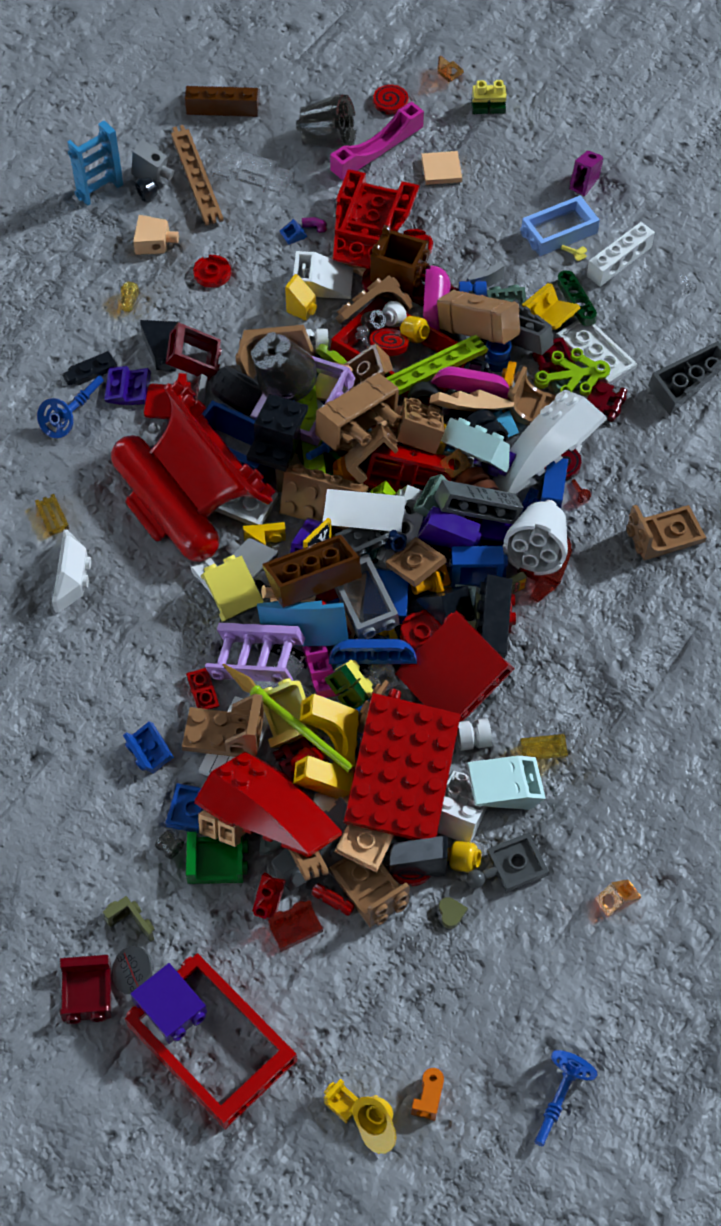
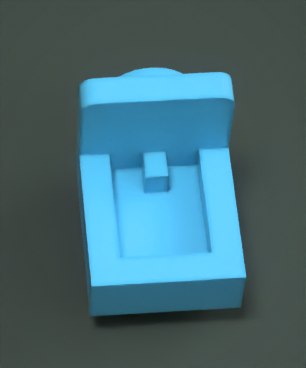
[493,410,519,437]

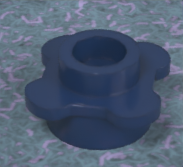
[384,530,407,553]

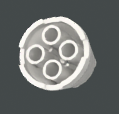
[503,500,568,575]

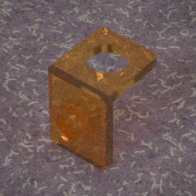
[438,55,464,83]
[440,449,471,478]
[595,879,641,917]

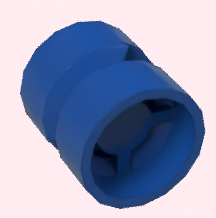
[458,281,487,297]
[484,340,512,372]

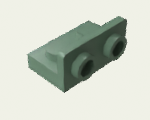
[487,285,526,306]

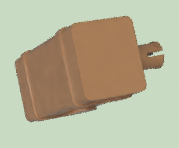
[437,290,520,344]
[315,373,402,450]

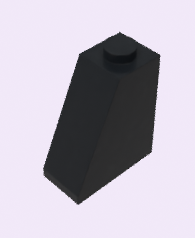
[140,320,178,371]
[385,836,448,876]

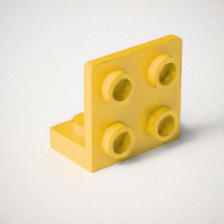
[521,283,580,330]

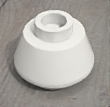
[381,301,407,327]

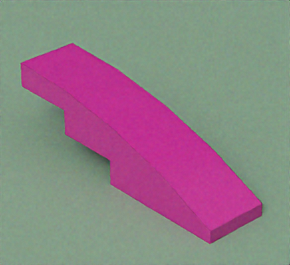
[302,646,339,698]

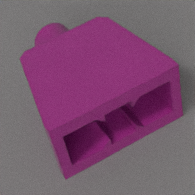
[569,151,604,196]

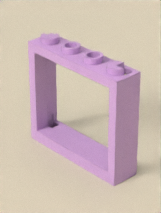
[250,349,356,446]

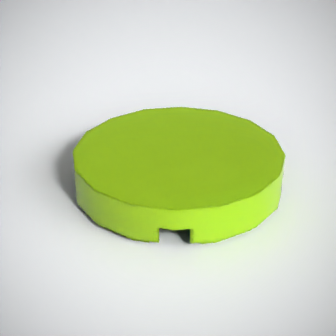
[315,344,347,364]

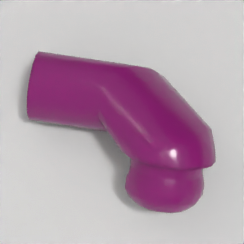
[302,217,327,233]

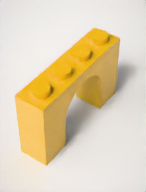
[293,694,359,799]

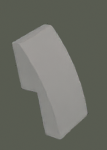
[466,262,504,292]

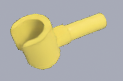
[561,245,587,261]

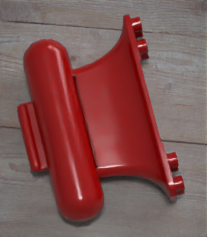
[111,380,276,562]

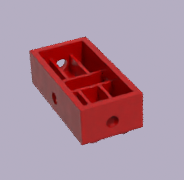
[363,442,454,494]

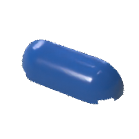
[329,639,417,664]

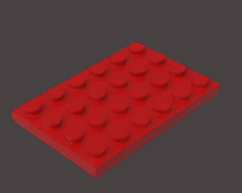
[343,693,461,840]

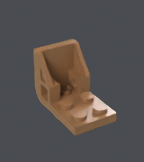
[182,694,264,757]

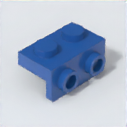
[123,721,174,774]

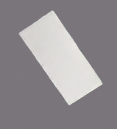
[323,489,406,532]

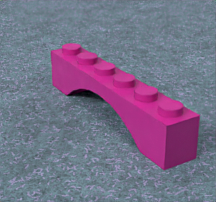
[330,101,424,180]

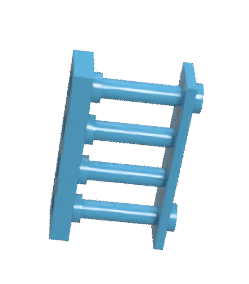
[67,120,124,206]

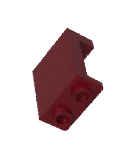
[60,955,112,1024]

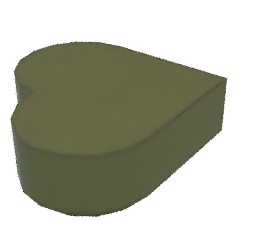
[439,897,468,929]

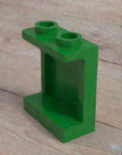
[186,832,248,884]

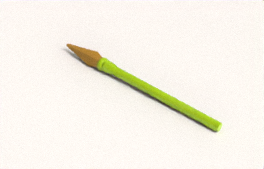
[222,664,354,773]

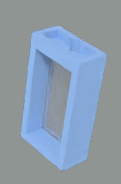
[520,195,600,256]

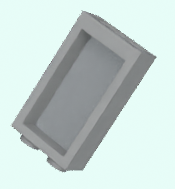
[334,554,399,639]

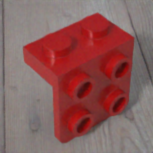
[144,373,191,419]

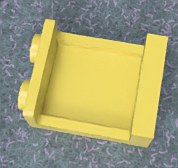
[201,555,264,622]
[263,678,318,748]

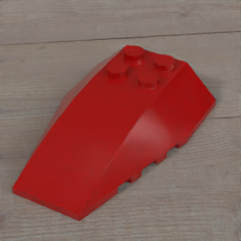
[333,169,420,269]
[195,752,342,857]

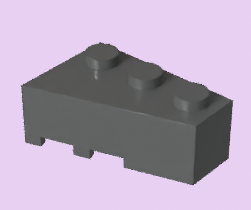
[510,299,554,355]

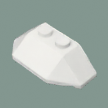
[52,530,91,613]

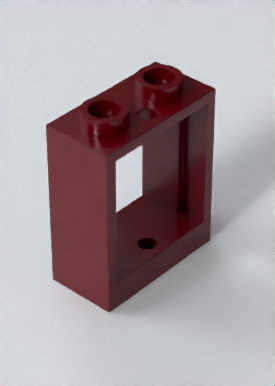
[166,322,222,381]

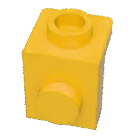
[324,1079,359,1123]

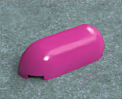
[423,265,451,333]
[431,366,510,399]

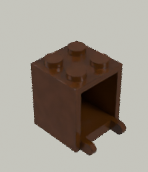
[370,225,430,295]

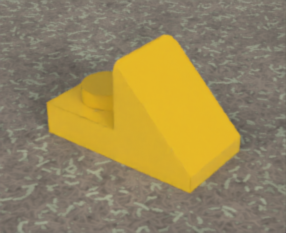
[243,522,286,545]

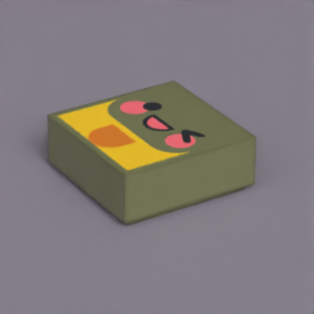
[509,572,527,594]

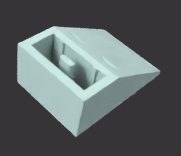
[466,756,546,810]

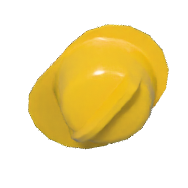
[352,1095,397,1154]

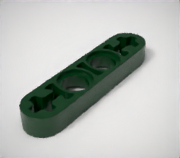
[557,270,597,326]

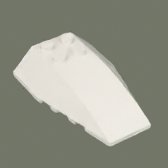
[493,390,607,494]

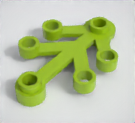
[534,348,611,396]

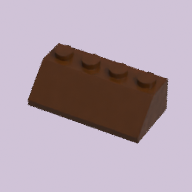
[185,86,260,117]
[262,534,362,608]

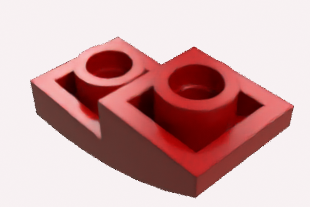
[186,668,220,709]

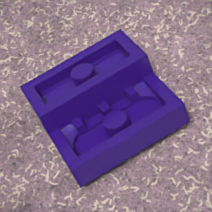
[104,366,151,405]

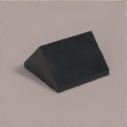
[417,586,474,625]

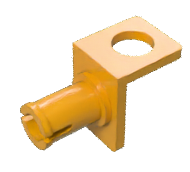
[410,564,451,595]

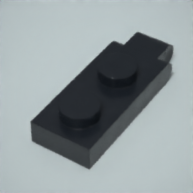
[62,351,117,386]

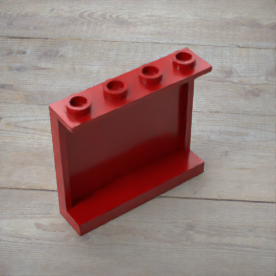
[395,611,515,722]

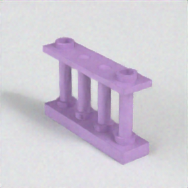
[205,623,305,684]

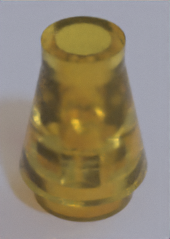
[120,282,139,312]

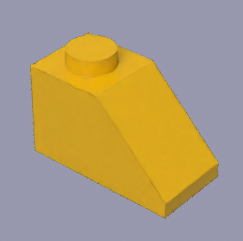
[285,274,317,321]

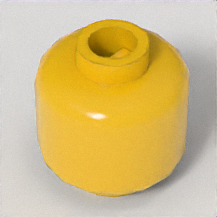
[400,316,430,343]
[447,841,481,873]

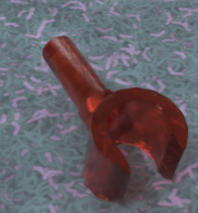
[571,479,591,503]

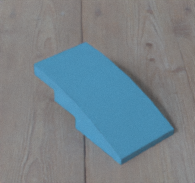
[257,601,349,646]

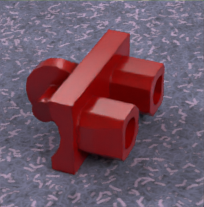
[252,872,286,920]

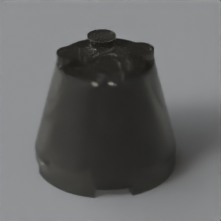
[296,94,357,150]
[251,332,317,402]

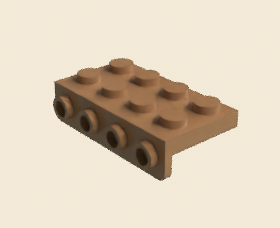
[279,464,368,531]

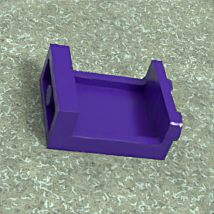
[130,963,207,1044]

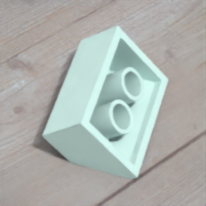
[441,417,510,473]

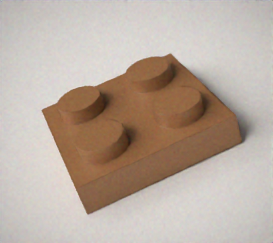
[385,537,446,587]

